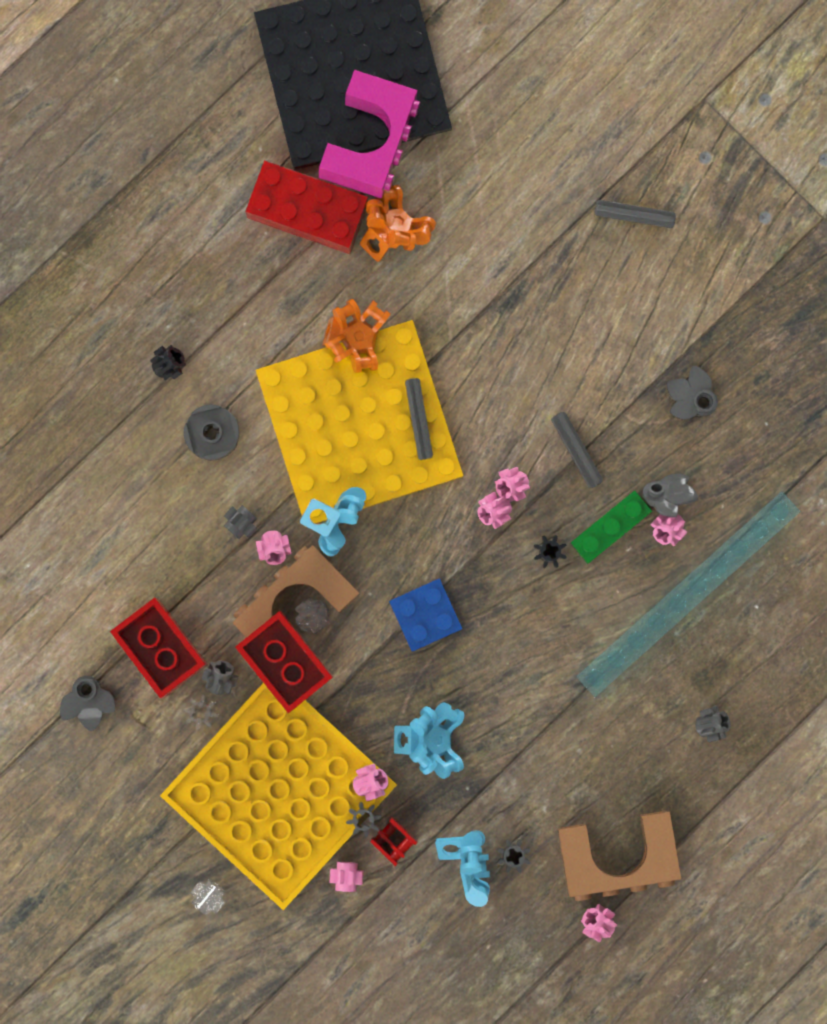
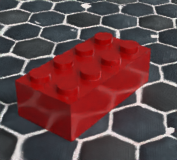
[245,160,368,254]

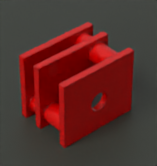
[370,817,418,867]

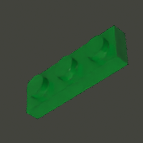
[570,490,652,565]

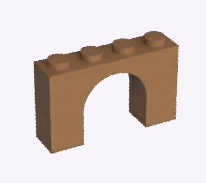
[232,545,360,637]
[557,810,681,901]

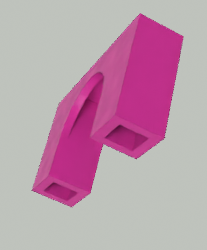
[319,70,420,199]

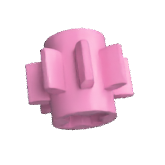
[495,467,530,502]
[478,492,512,529]
[651,514,687,546]
[256,531,291,565]
[353,764,388,801]
[329,861,364,892]
[581,904,617,942]

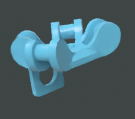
[300,487,366,556]
[394,702,464,779]
[435,830,490,907]

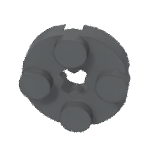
[183,404,240,461]

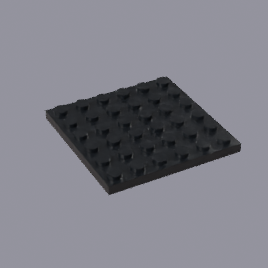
[254,0,452,170]

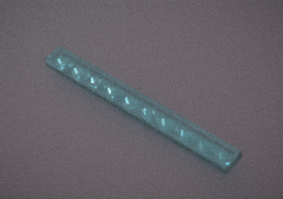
[576,491,801,697]

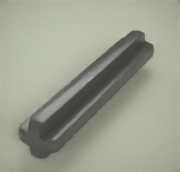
[595,200,676,228]
[405,378,433,460]
[551,412,603,488]

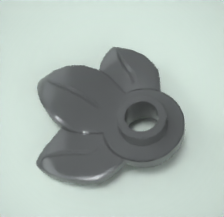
[667,366,718,420]
[643,474,698,517]
[60,676,115,731]

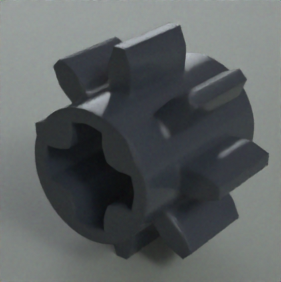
[150,345,186,381]
[534,535,567,569]

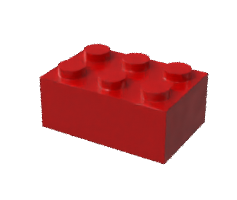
[110,597,208,699]
[235,611,333,714]

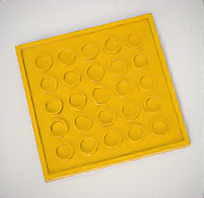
[256,320,463,527]
[160,683,397,910]

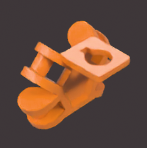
[360,185,436,262]
[322,299,391,373]

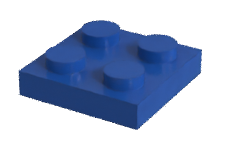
[389,578,462,652]

